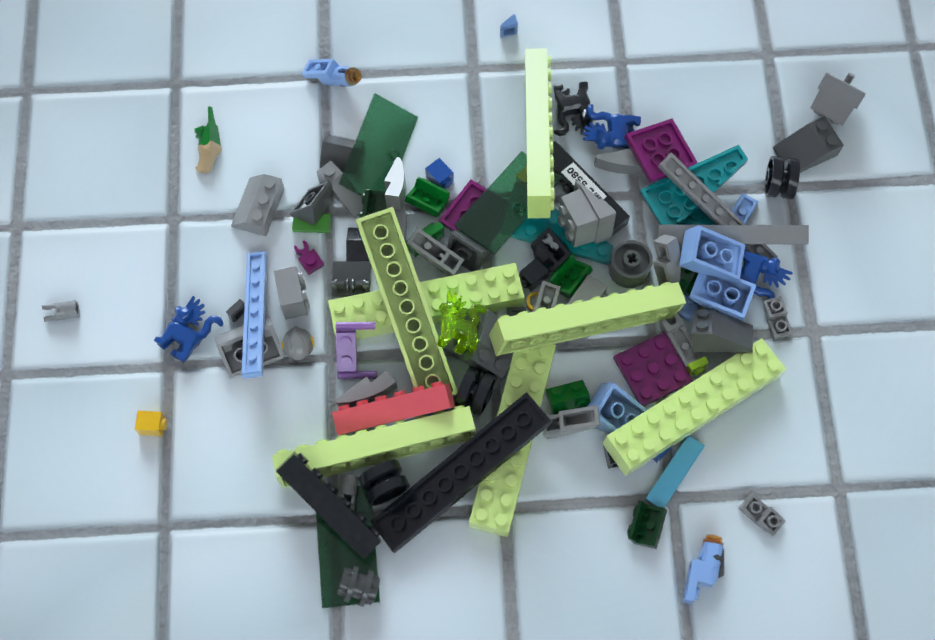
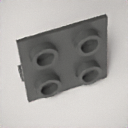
[331,261,371,297]

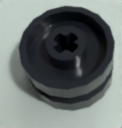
[765,156,800,199]
[454,366,496,416]
[358,459,410,506]

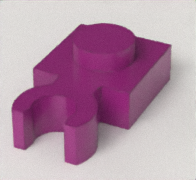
[294,241,325,275]

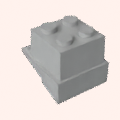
[810,72,866,126]
[557,180,616,247]

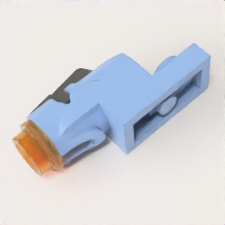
[302,59,362,87]
[682,535,724,604]

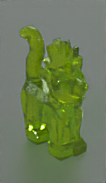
[436,290,486,355]

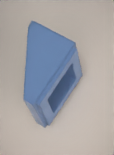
[500,14,518,37]

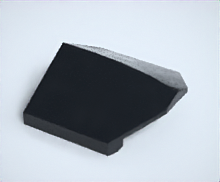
[531,227,572,272]
[346,228,369,261]

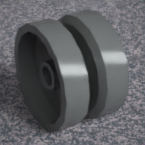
[608,240,653,288]

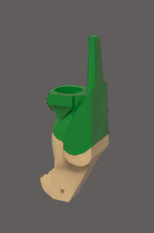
[194,106,222,174]

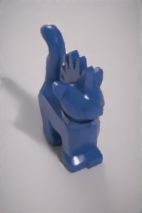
[582,104,641,149]
[740,250,793,299]
[154,296,224,363]

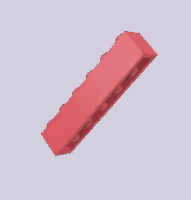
[332,381,455,435]

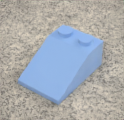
[679,225,745,281]
[689,273,756,321]
[587,382,647,434]

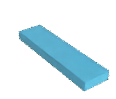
[645,436,705,508]

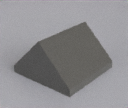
[320,135,364,175]
[290,181,333,225]
[447,230,491,272]

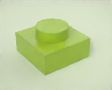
[686,356,709,376]

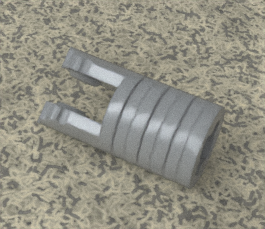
[42,300,80,322]
[338,474,358,511]

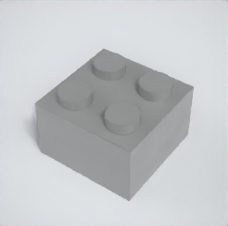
[274,266,310,320]

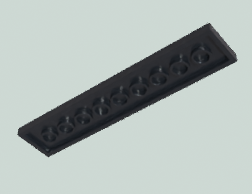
[371,392,552,553]

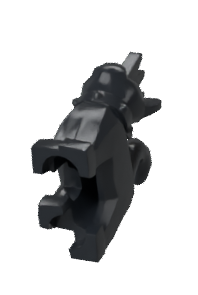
[554,82,595,136]

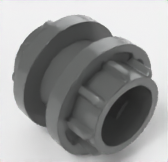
[337,565,380,607]

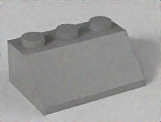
[231,174,285,236]
[214,316,285,378]

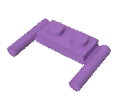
[336,322,377,379]

